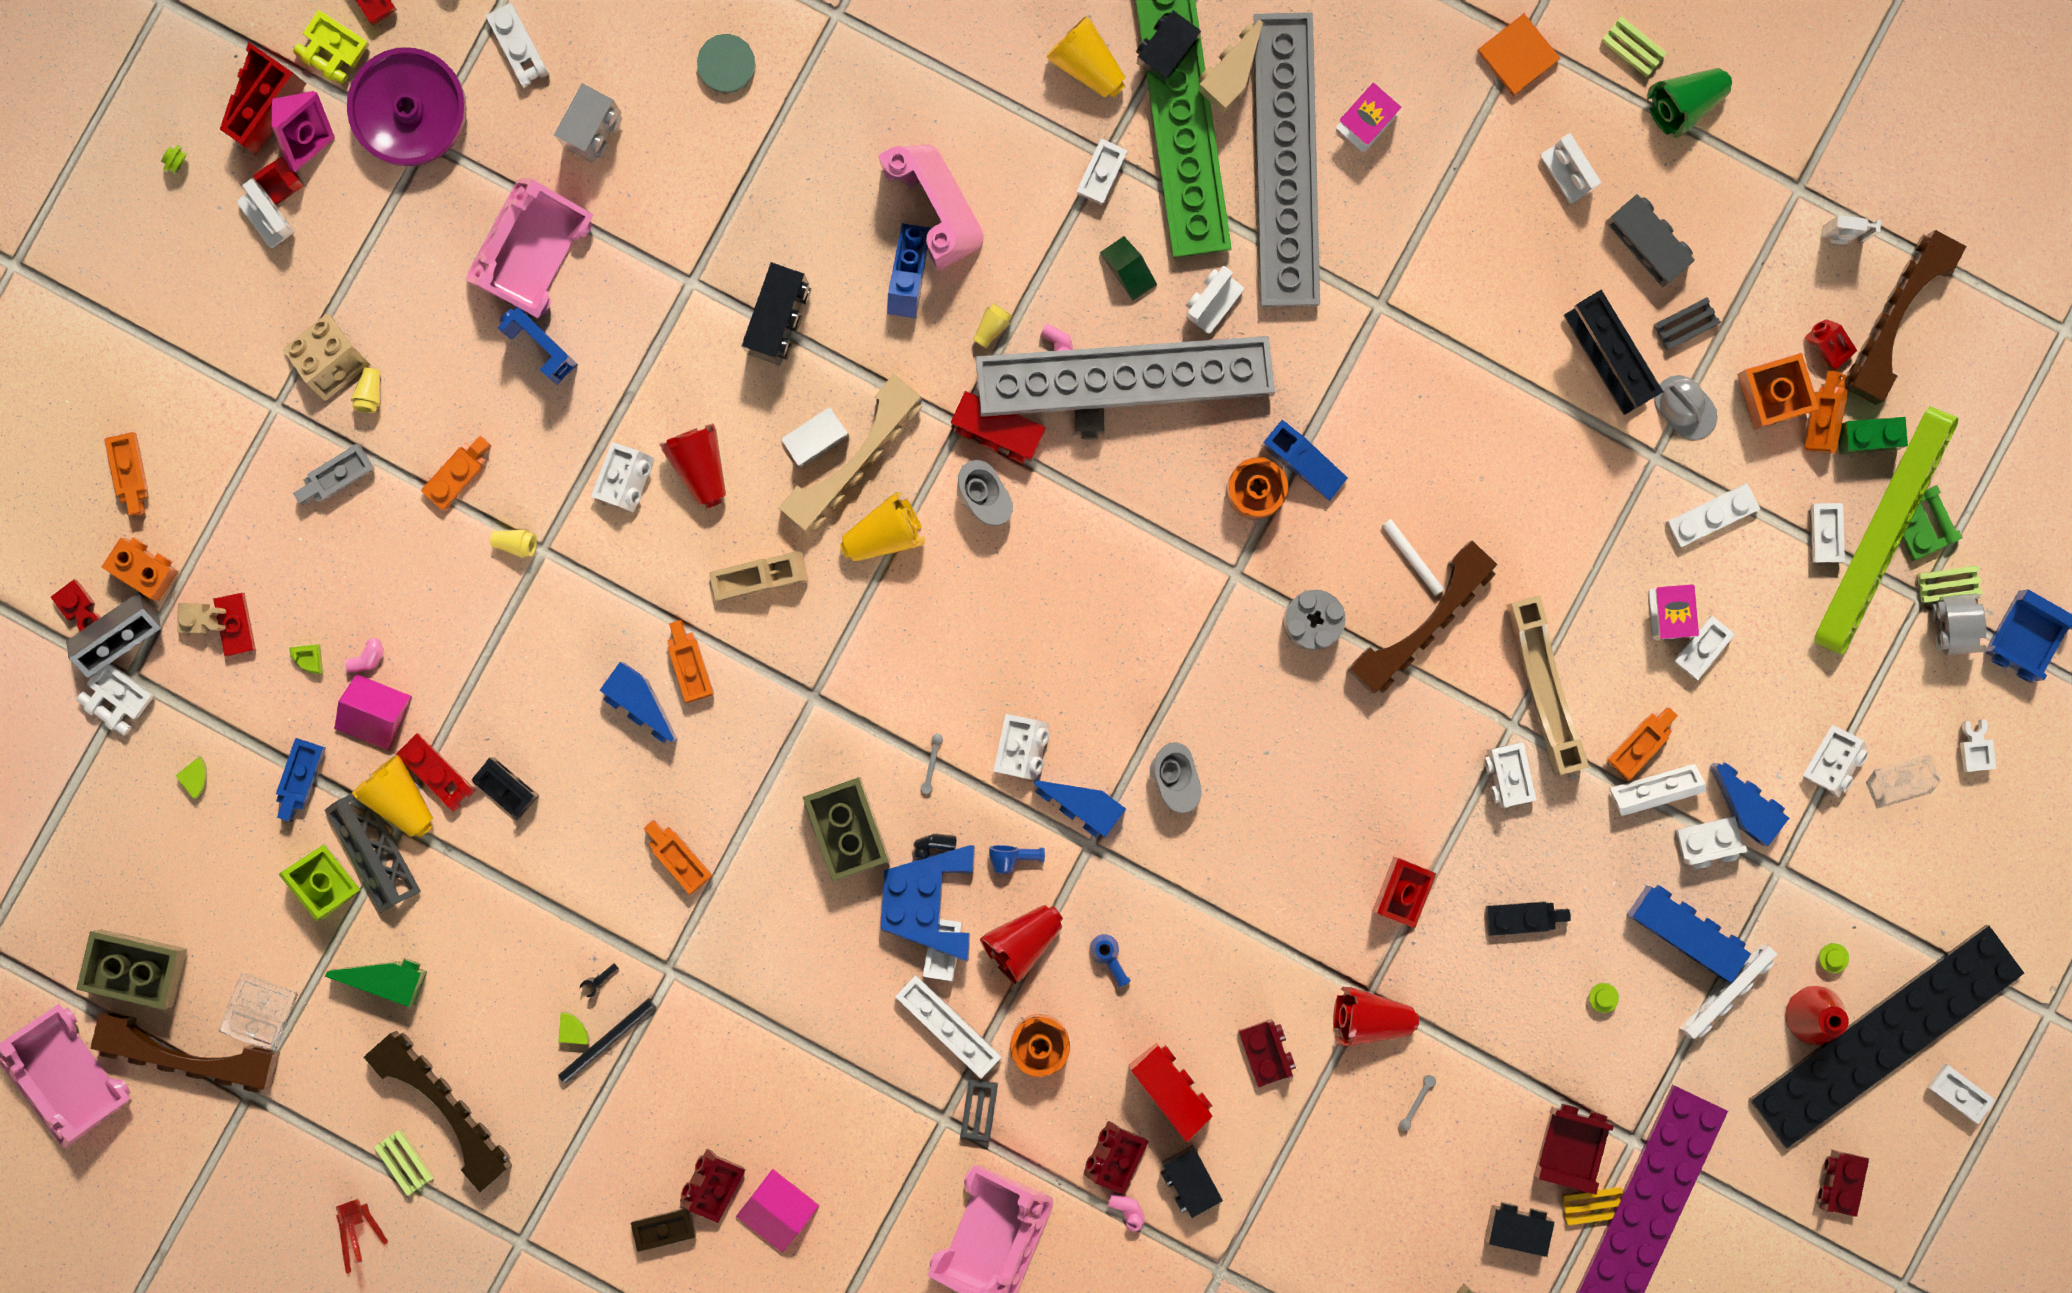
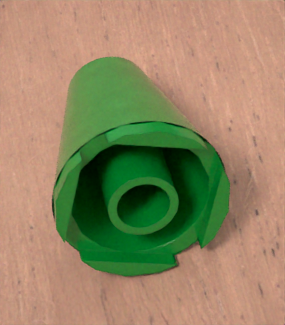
[1647,68,1732,138]

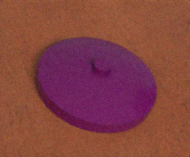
[347,47,467,167]

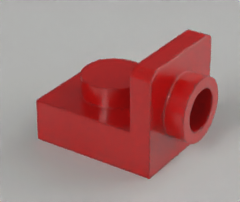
[1804,319,1857,370]

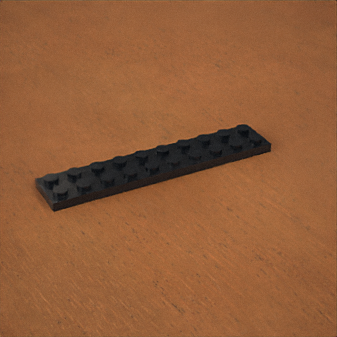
[1749,925,2025,1148]

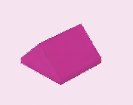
[272,91,335,173]
[334,674,412,751]
[736,1169,819,1253]

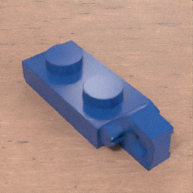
[276,738,326,822]

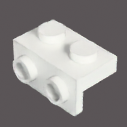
[1186,266,1244,334]
[1485,742,1537,808]

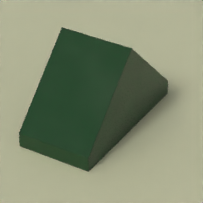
[1100,236,1157,301]

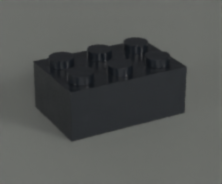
[741,262,812,365]

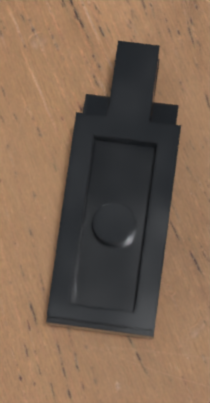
[1486,901,1571,936]

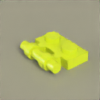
[293,10,370,85]

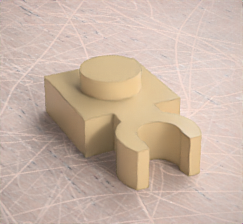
[177,603,226,634]

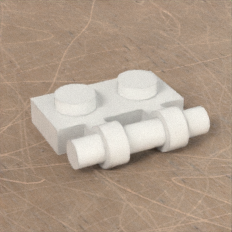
[76,663,155,736]

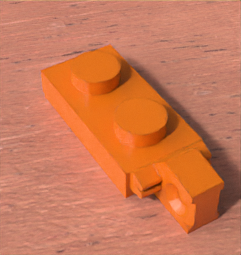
[1804,371,1847,454]
[104,432,148,517]
[420,436,492,511]
[667,620,715,704]
[1605,707,1678,781]
[644,820,714,895]

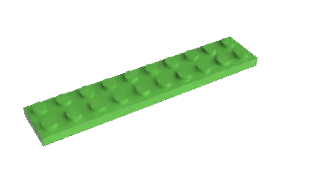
[1135,0,1232,259]

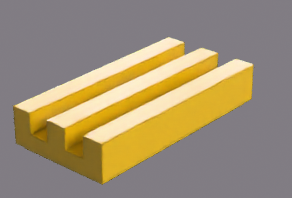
[1562,1186,1623,1225]

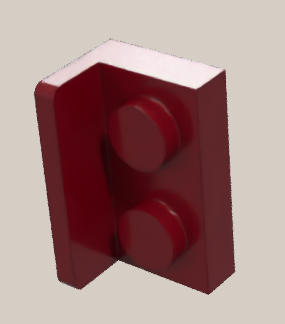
[1238,1019,1296,1087]
[1083,1121,1149,1195]
[680,1149,746,1223]
[1817,1149,1869,1217]

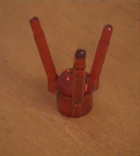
[336,1198,388,1274]

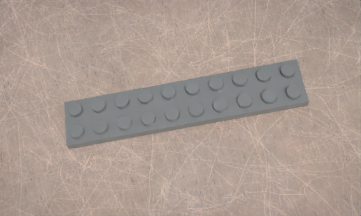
[1253,12,1320,307]
[975,336,1275,417]

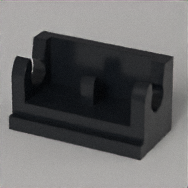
[472,757,539,820]

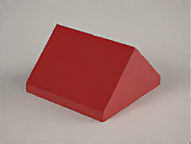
[1372,856,1436,928]

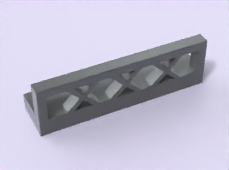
[324,794,421,914]

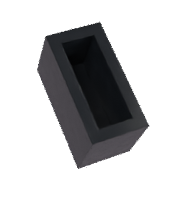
[1136,10,1201,85]
[1160,1145,1223,1218]
[1484,1202,1555,1257]

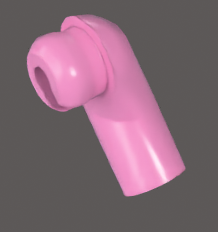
[1040,323,1073,351]
[345,638,384,673]
[1108,1192,1145,1231]

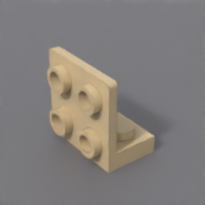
[283,313,371,401]

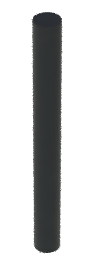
[558,998,656,1084]

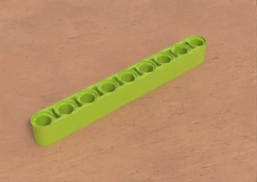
[1814,406,1959,655]

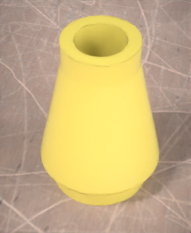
[973,303,1012,348]
[351,368,381,413]
[490,529,537,559]

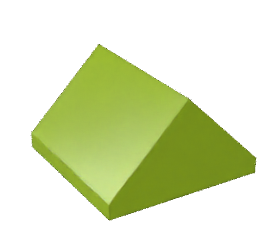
[279,844,361,921]

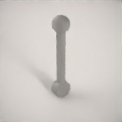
[921,733,943,794]
[1399,1075,1436,1131]

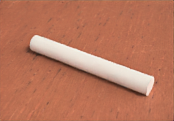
[1382,519,1444,596]

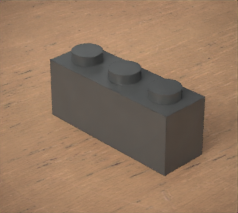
[1605,194,1695,288]
[66,592,161,678]

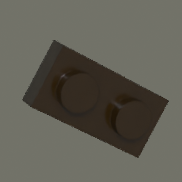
[630,1208,697,1252]

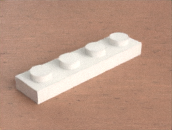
[1680,944,1778,1039]
[895,975,1002,1079]

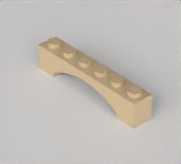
[778,374,922,533]
[1506,595,1589,775]

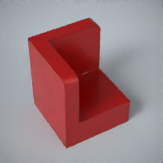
[253,156,305,204]

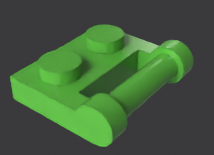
[1902,485,1963,561]

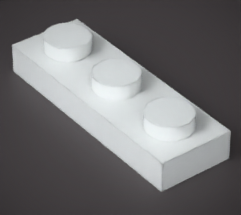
[1666,483,1760,548]
[1610,764,1706,816]

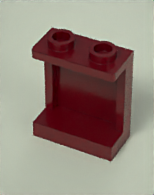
[1534,1104,1614,1195]

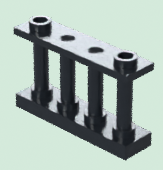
[1563,289,1664,415]

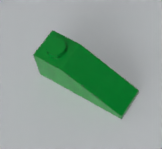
[325,958,427,1007]

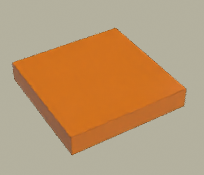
[1477,13,1561,97]

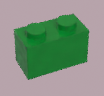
[1838,417,1908,454]

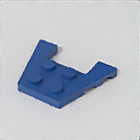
[881,845,975,961]

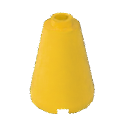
[1046,16,1126,98]
[840,492,925,562]
[352,755,433,838]

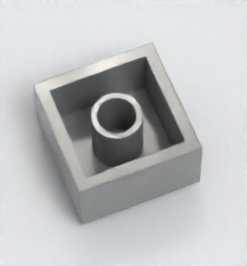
[554,83,622,163]

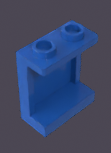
[498,307,578,385]
[1984,589,2072,683]

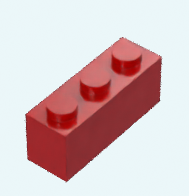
[950,391,1046,464]

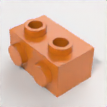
[101,537,178,601]

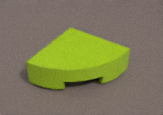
[289,644,323,674]
[175,757,207,799]
[558,1012,589,1045]

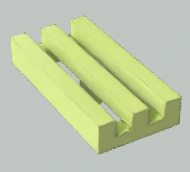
[1601,16,1666,78]
[1917,566,1983,603]
[374,1129,434,1196]

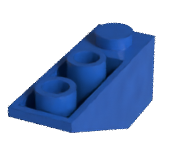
[887,223,931,319]
[1261,419,1348,501]
[599,662,678,743]
[1710,762,1790,846]
[1034,780,1126,838]

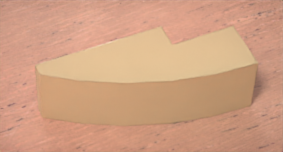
[709,552,809,601]

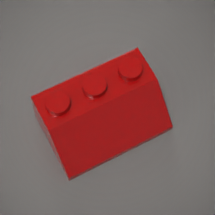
[1129,1043,1213,1142]

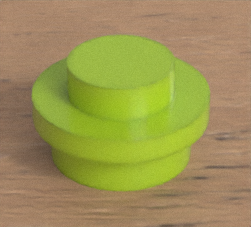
[161,145,187,174]
[1819,943,1849,973]
[1589,983,1619,1013]

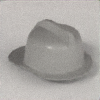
[1655,375,1718,440]
[957,460,1013,526]
[1150,742,1202,813]

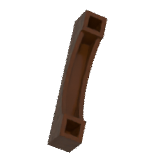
[1845,230,1967,405]
[1347,540,1498,694]
[90,1011,280,1093]

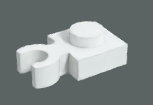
[1960,719,1997,772]

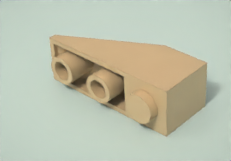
[1198,20,1263,114]

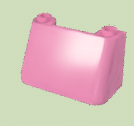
[878,145,984,271]
[466,178,594,318]
[0,1004,131,1149]
[927,1165,1053,1293]

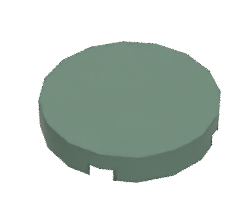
[697,34,756,94]

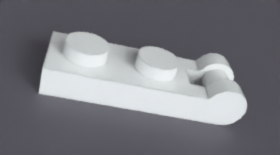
[485,2,550,88]

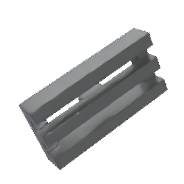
[1654,297,1721,351]
[960,1078,998,1142]

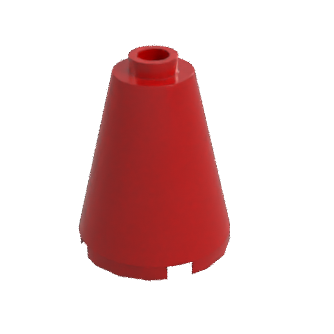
[659,423,726,509]
[980,905,1063,984]
[1786,986,1849,1045]
[1333,987,1419,1047]

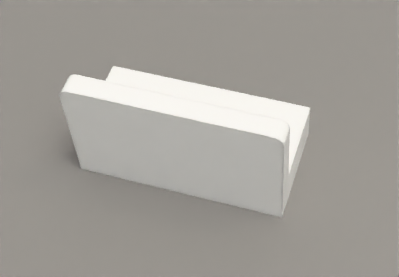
[782,408,849,469]

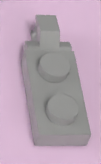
[293,443,375,505]

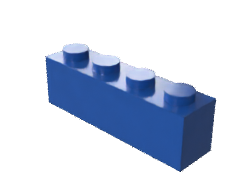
[1627,885,1752,983]

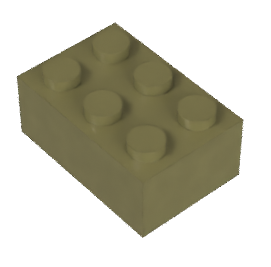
[803,777,890,882]
[76,929,187,1010]

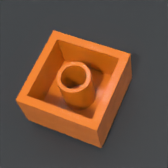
[1737,353,1819,430]

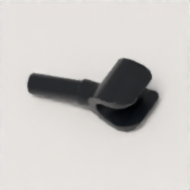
[579,963,619,998]

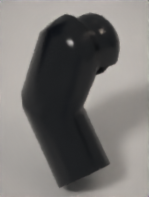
[913,834,957,858]

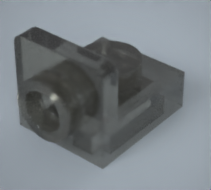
[1075,408,1105,440]

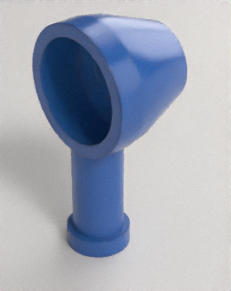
[989,845,1045,874]
[1090,934,1131,988]

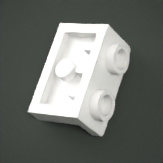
[1540,133,1602,204]
[237,178,295,248]
[591,441,654,512]
[993,714,1049,780]
[1803,725,1869,797]
[1675,816,1747,869]

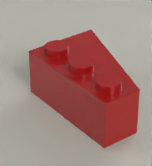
[220,42,307,155]

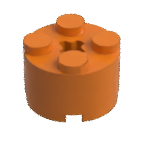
[1227,457,1288,519]
[1010,1014,1070,1077]

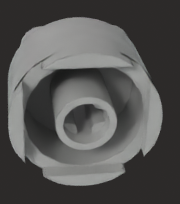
[1283,590,1345,650]
[1932,593,1987,656]

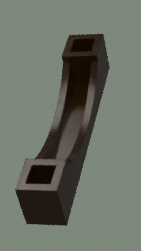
[363,1031,512,1192]

